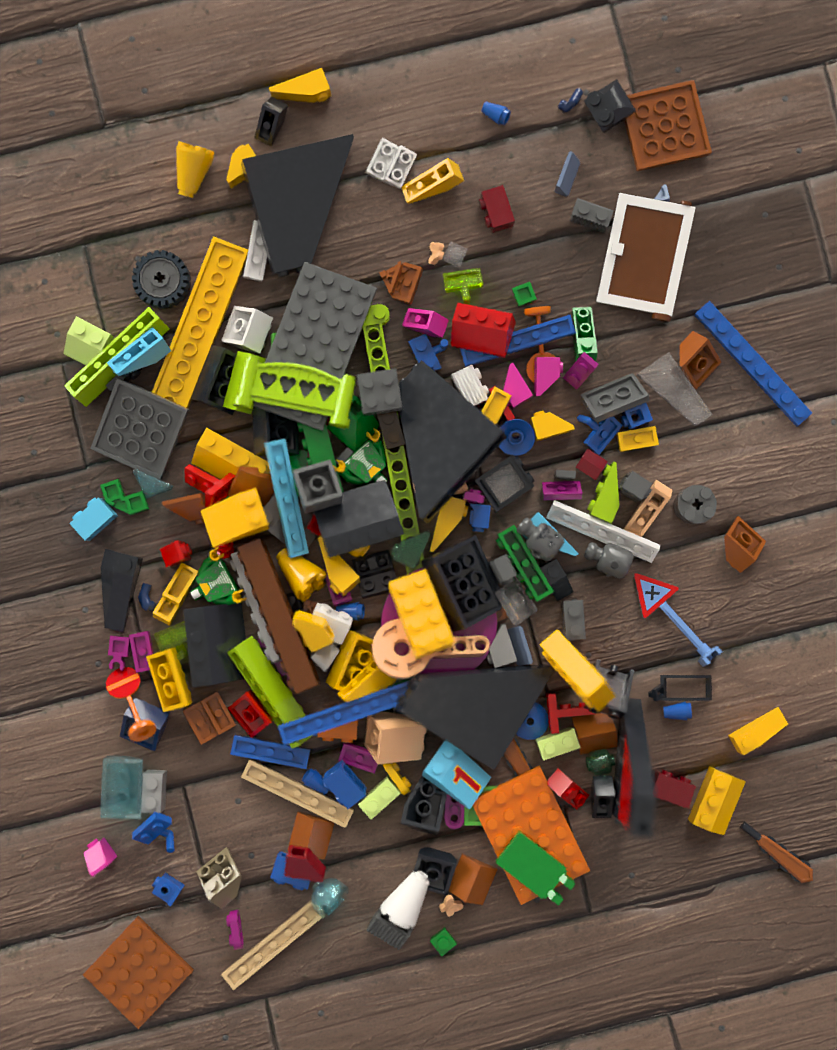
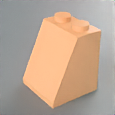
[364,712,427,764]

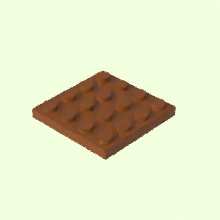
[625,80,712,172]
[83,916,194,1029]

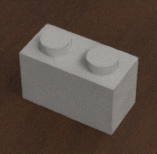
[141,770,167,813]

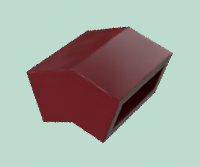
[576,448,608,480]

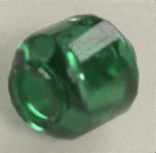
[585,749,615,776]

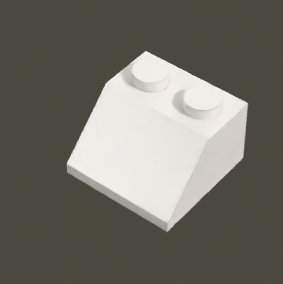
[222,306,273,353]

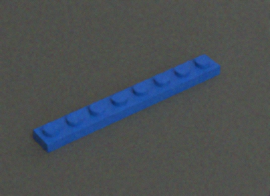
[694,301,812,426]
[278,681,409,745]

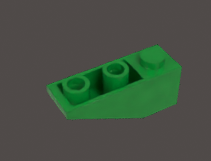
[572,307,598,362]

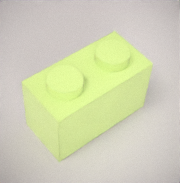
[535,727,580,760]
[358,775,400,819]

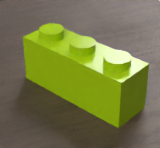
[223,351,266,414]

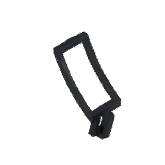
[648,675,712,701]

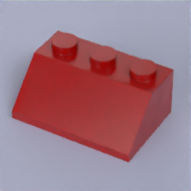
[451,303,516,358]

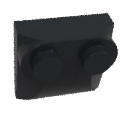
[584,79,636,133]
[413,847,457,895]

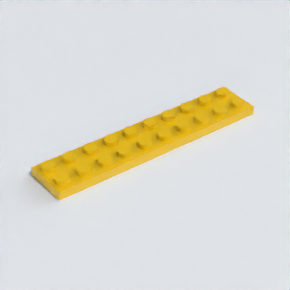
[152,237,248,408]

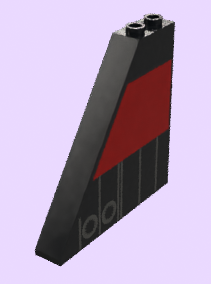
[612,698,656,838]

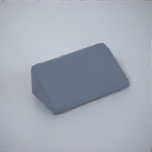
[555,151,580,196]
[507,625,533,666]

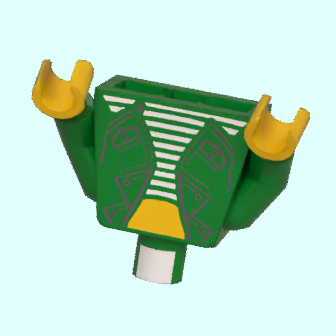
[333,428,388,486]
[190,547,246,605]

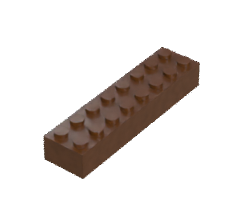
[237,538,322,694]

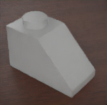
[487,623,517,668]
[308,641,340,671]

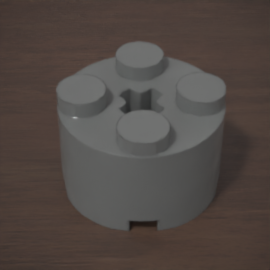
[673,485,717,525]

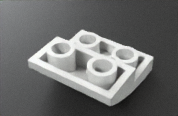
[365,138,417,189]

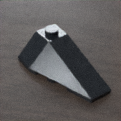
[101,549,143,632]
[400,751,447,835]

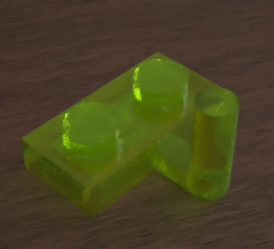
[443,268,483,305]
[153,621,188,660]

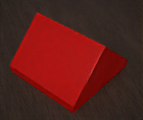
[227,689,273,738]

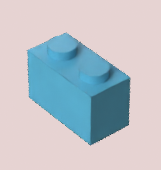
[69,498,118,541]

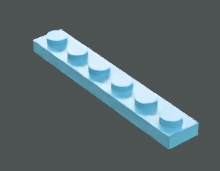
[264,439,309,558]

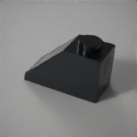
[254,96,288,146]
[540,559,574,602]
[591,775,615,818]

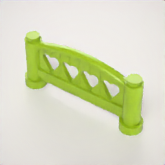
[232,356,356,429]

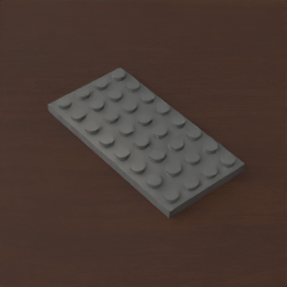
[253,262,377,432]

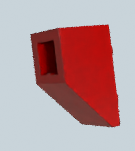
[160,540,192,567]
[547,768,589,809]

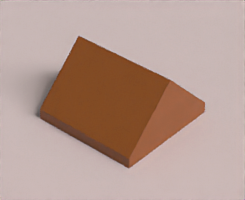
[571,713,618,755]
[288,811,334,859]
[449,853,497,905]

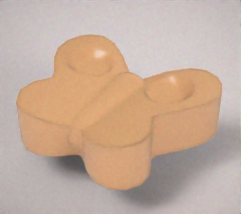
[428,242,444,265]
[439,895,463,917]

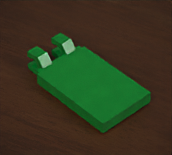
[496,830,575,905]

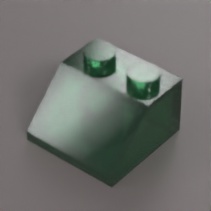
[391,531,431,569]

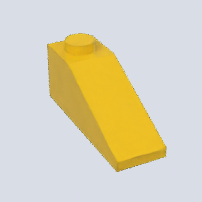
[269,68,331,103]
[401,158,464,204]
[429,497,469,552]
[318,536,360,597]
[337,660,397,702]
[728,707,788,755]

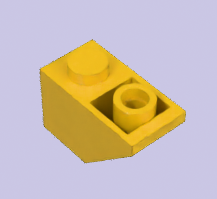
[293,610,335,652]

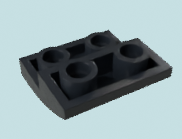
[352,549,397,599]

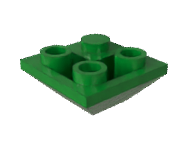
[327,395,380,453]

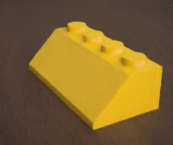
[191,428,271,479]

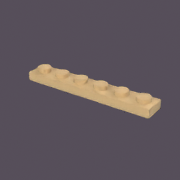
[241,759,354,828]
[222,899,325,990]

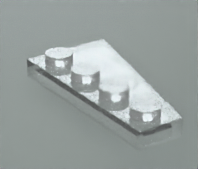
[637,352,712,426]

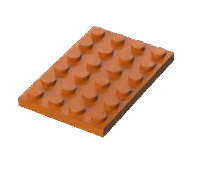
[472,766,590,905]

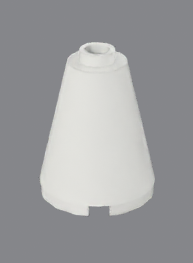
[380,871,429,929]

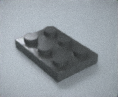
[581,373,650,423]

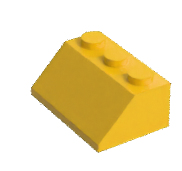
[325,630,374,698]
[146,647,193,712]
[688,766,746,835]

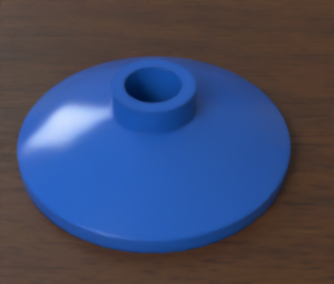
[499,419,535,456]
[516,702,549,740]

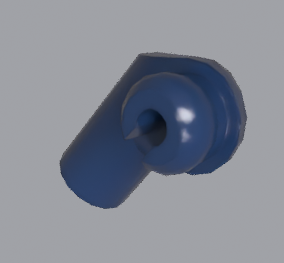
[558,88,583,113]
[138,583,156,611]

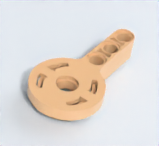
[372,619,490,679]

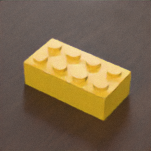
[388,569,455,660]
[540,630,616,712]

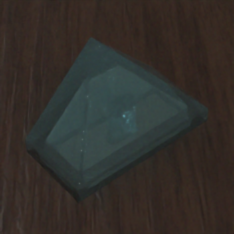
[133,469,173,499]

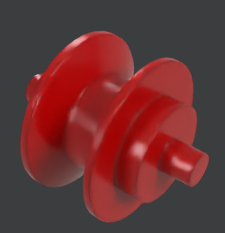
[214,542,234,559]

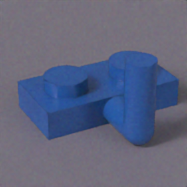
[408,333,448,371]
[577,414,622,455]
[132,812,175,853]

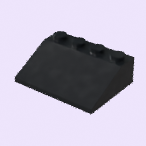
[314,480,404,558]
[420,535,508,632]
[183,602,246,687]

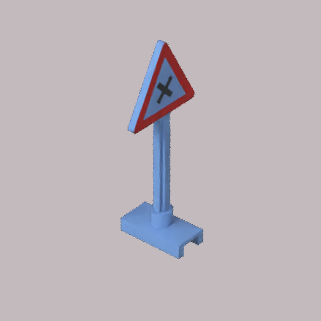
[634,573,722,667]

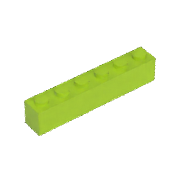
[64,307,170,407]
[227,636,313,749]

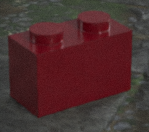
[479,185,515,233]
[653,769,696,809]

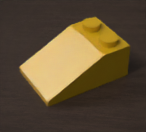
[201,488,269,548]

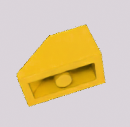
[226,144,256,188]
[530,411,574,441]

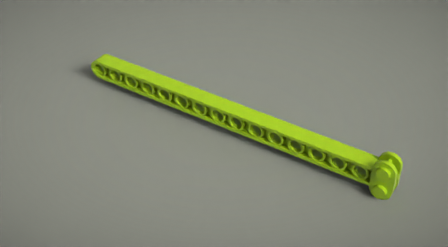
[362,304,424,574]

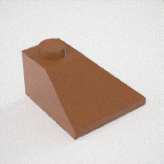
[680,331,721,389]
[162,493,207,525]
[724,516,766,573]

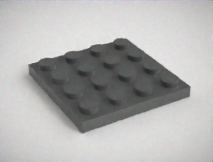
[90,378,190,480]

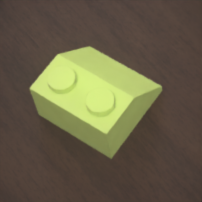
[63,316,115,365]

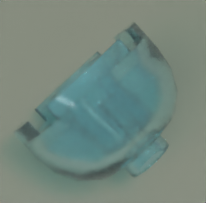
[311,878,349,919]

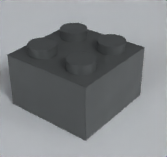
[357,369,402,417]
[293,460,343,514]

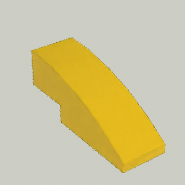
[152,563,198,626]

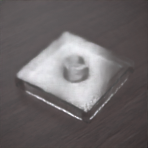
[494,578,538,626]

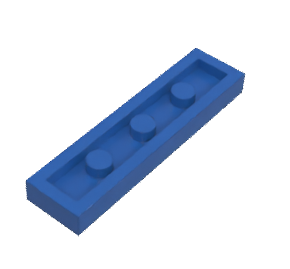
[230,734,311,769]

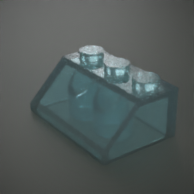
[100,755,143,819]

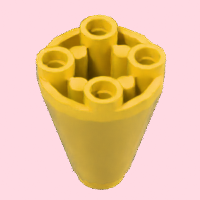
[176,141,215,198]
[276,548,326,602]

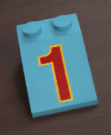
[422,740,491,810]

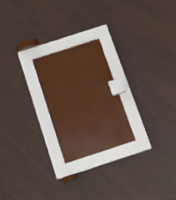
[596,193,696,322]

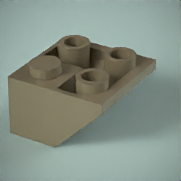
[196,847,242,909]

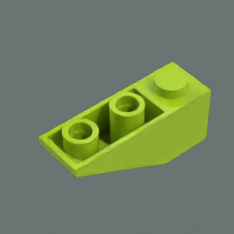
[587,462,619,524]

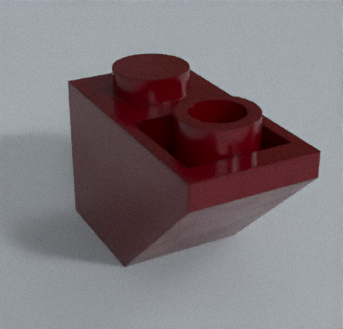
[284,845,326,882]

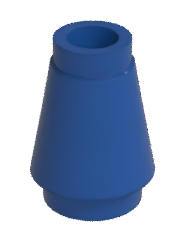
[481,101,511,125]
[336,602,365,621]
[663,701,692,721]
[301,768,328,795]

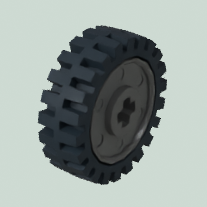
[132,250,191,309]

